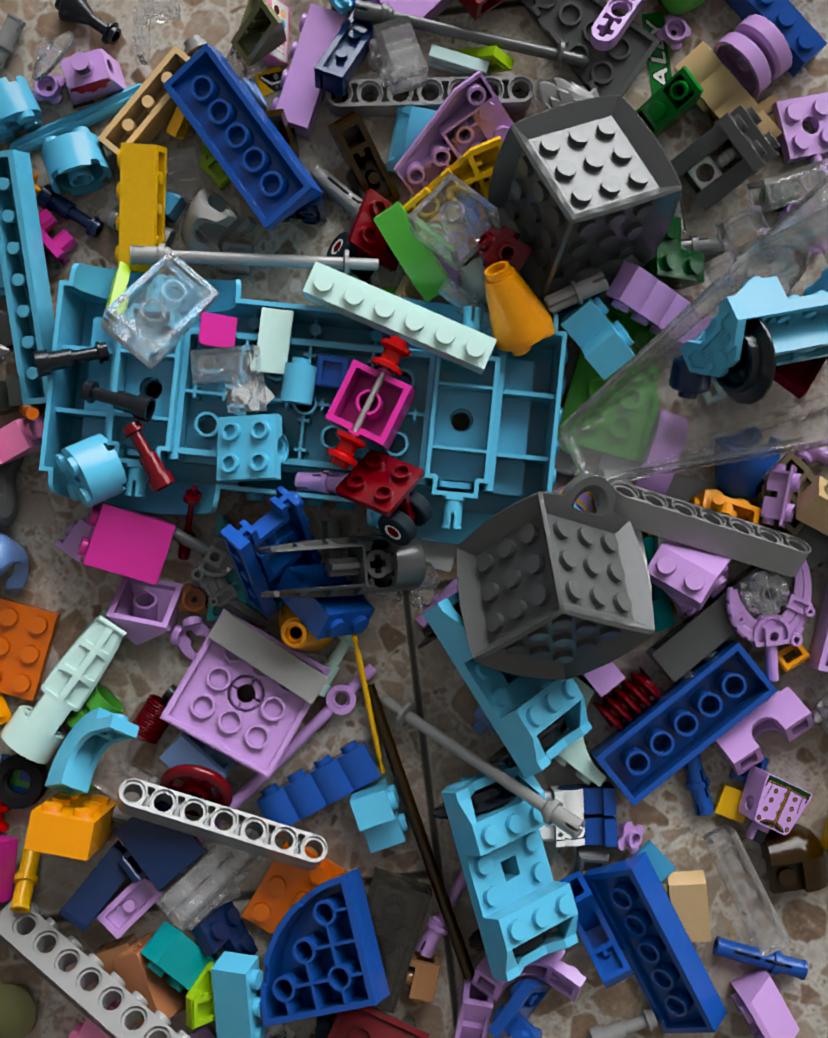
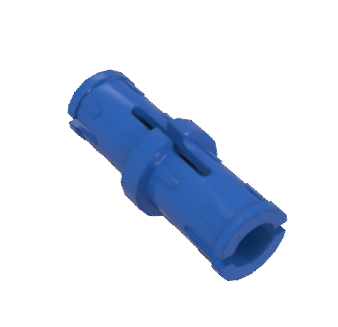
[683,754,715,816]

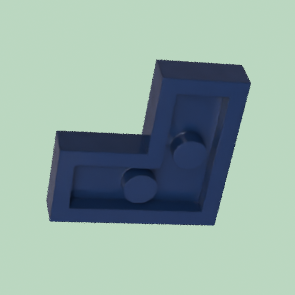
[191,897,258,957]

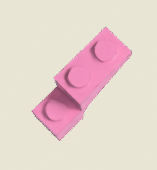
[0,414,45,466]

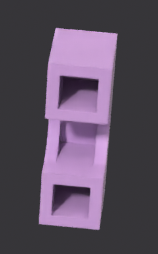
[715,686,814,776]

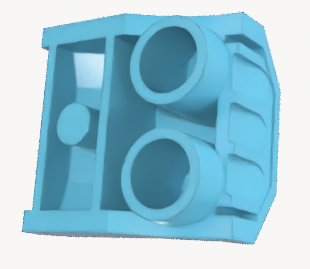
[386,106,436,174]

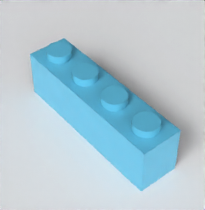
[211,951,267,1038]

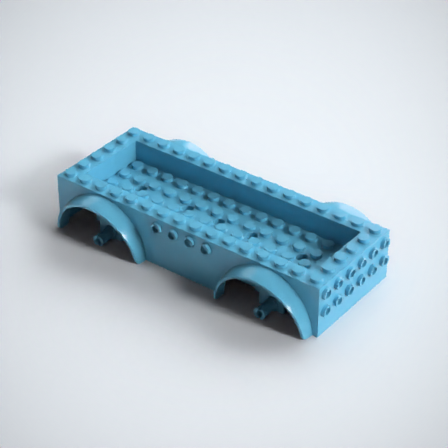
[39,263,569,545]

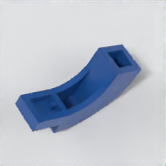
[559,870,634,989]

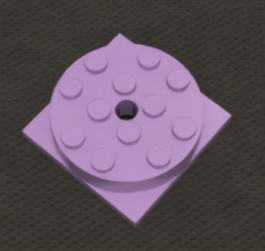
[160,609,331,779]

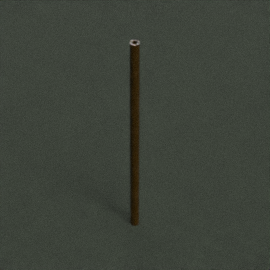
[368,683,475,980]

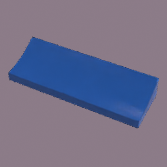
[163,43,324,231]
[583,852,727,1034]

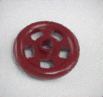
[160,764,233,817]

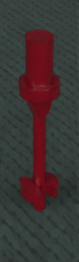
[178,486,202,560]

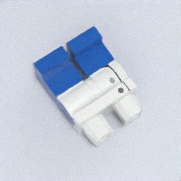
[539,782,618,847]

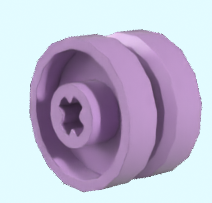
[714,14,792,97]

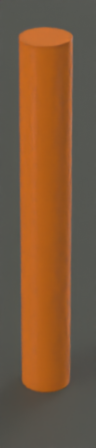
[17,404,39,420]

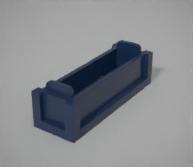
[314,10,381,97]

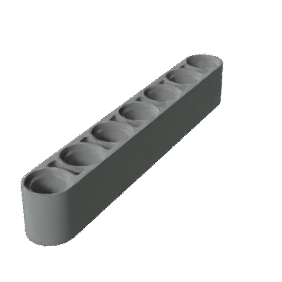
[326,75,535,117]
[612,481,812,577]
[117,778,328,871]

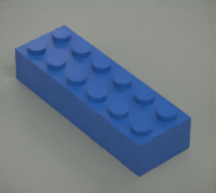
[590,641,778,806]

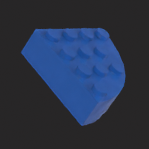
[260,868,390,1027]

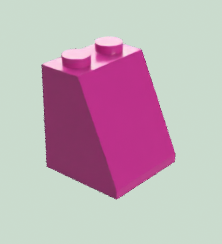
[77,502,176,585]

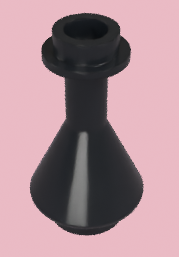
[55,0,121,45]

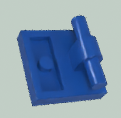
[488,979,552,1038]

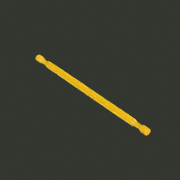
[351,635,385,774]

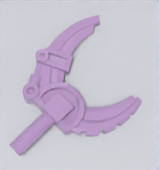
[726,560,815,681]

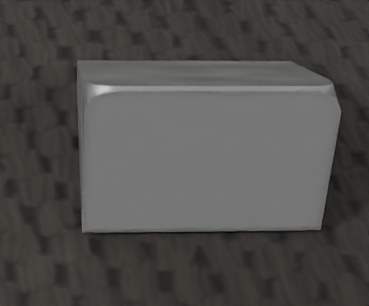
[575,845,609,875]

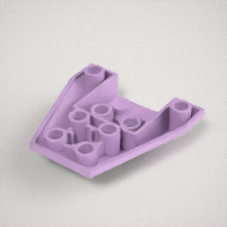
[394,70,514,197]

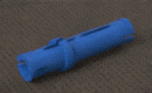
[713,936,808,980]

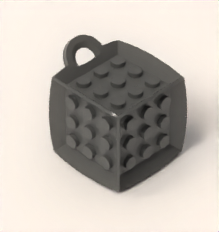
[487,95,682,309]
[457,473,655,680]

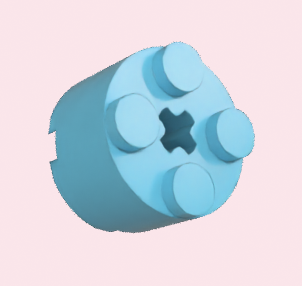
[0,76,43,144]
[41,126,112,196]
[55,433,127,507]

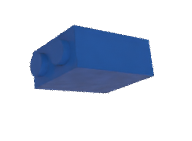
[275,563,375,640]

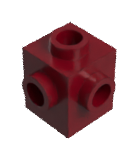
[476,225,533,273]

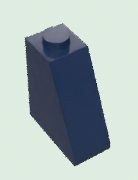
[59,840,138,932]

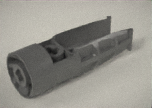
[257,535,426,598]

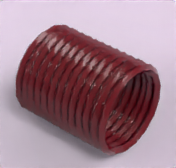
[132,694,170,744]

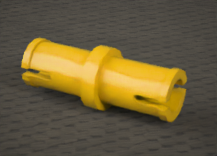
[10,848,42,913]

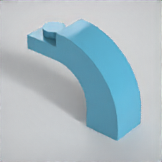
[45,707,140,796]

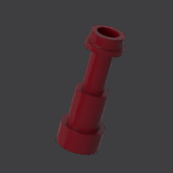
[121,420,176,493]

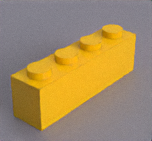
[115,142,167,273]

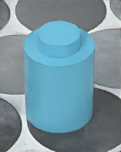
[280,357,317,406]

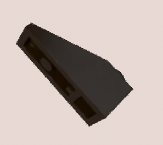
[327,112,400,203]

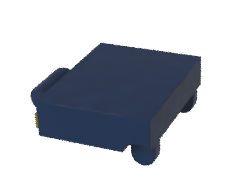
[114,801,208,891]

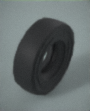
[0,754,48,809]

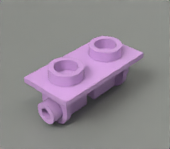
[760,463,802,528]

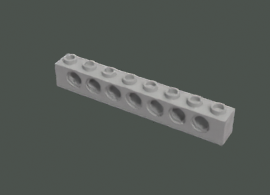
[0,900,191,1038]

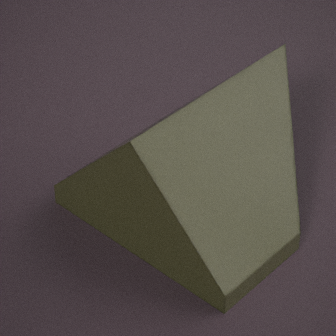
[231,0,287,66]

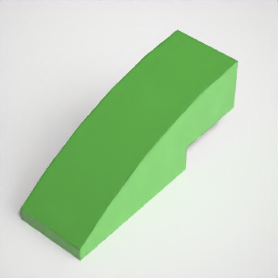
[374,201,452,303]

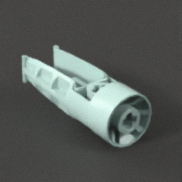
[1,608,127,764]

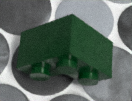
[643,217,704,290]

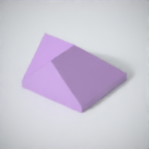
[106,576,183,646]

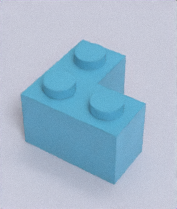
[558,296,635,381]
[350,777,409,853]

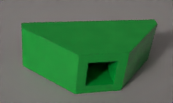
[636,66,704,137]

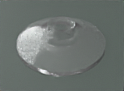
[32,31,74,81]

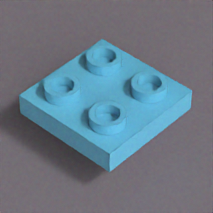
[216,413,289,483]

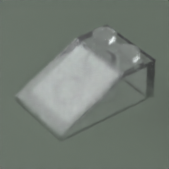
[101,250,220,370]

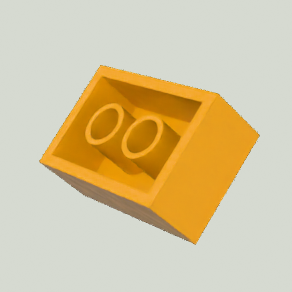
[24,792,117,861]

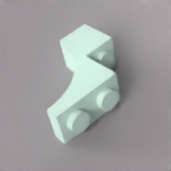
[553,677,607,787]

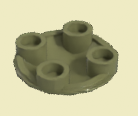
[0,983,37,1038]

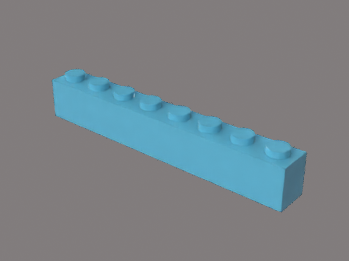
[0,149,55,405]

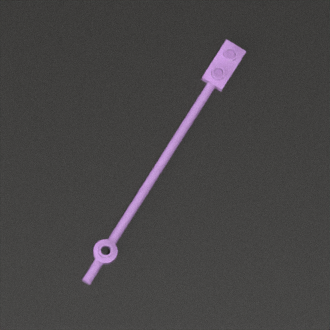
[96,663,378,940]

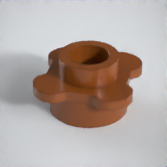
[178,583,209,616]

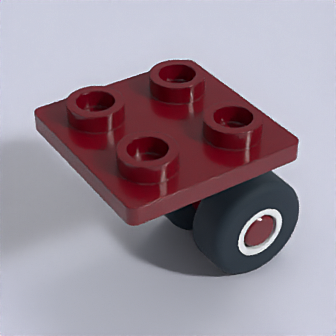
[327,189,399,281]
[335,449,432,546]

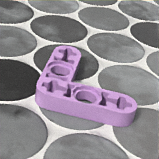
[591,0,646,51]

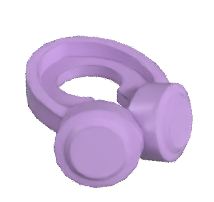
[170,616,211,660]

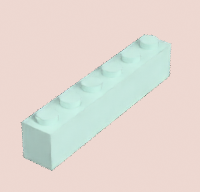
[303,261,497,375]

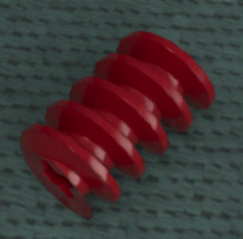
[592,666,661,730]

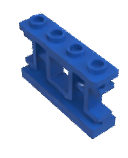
[220,485,321,619]

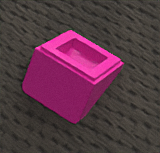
[198,312,238,350]

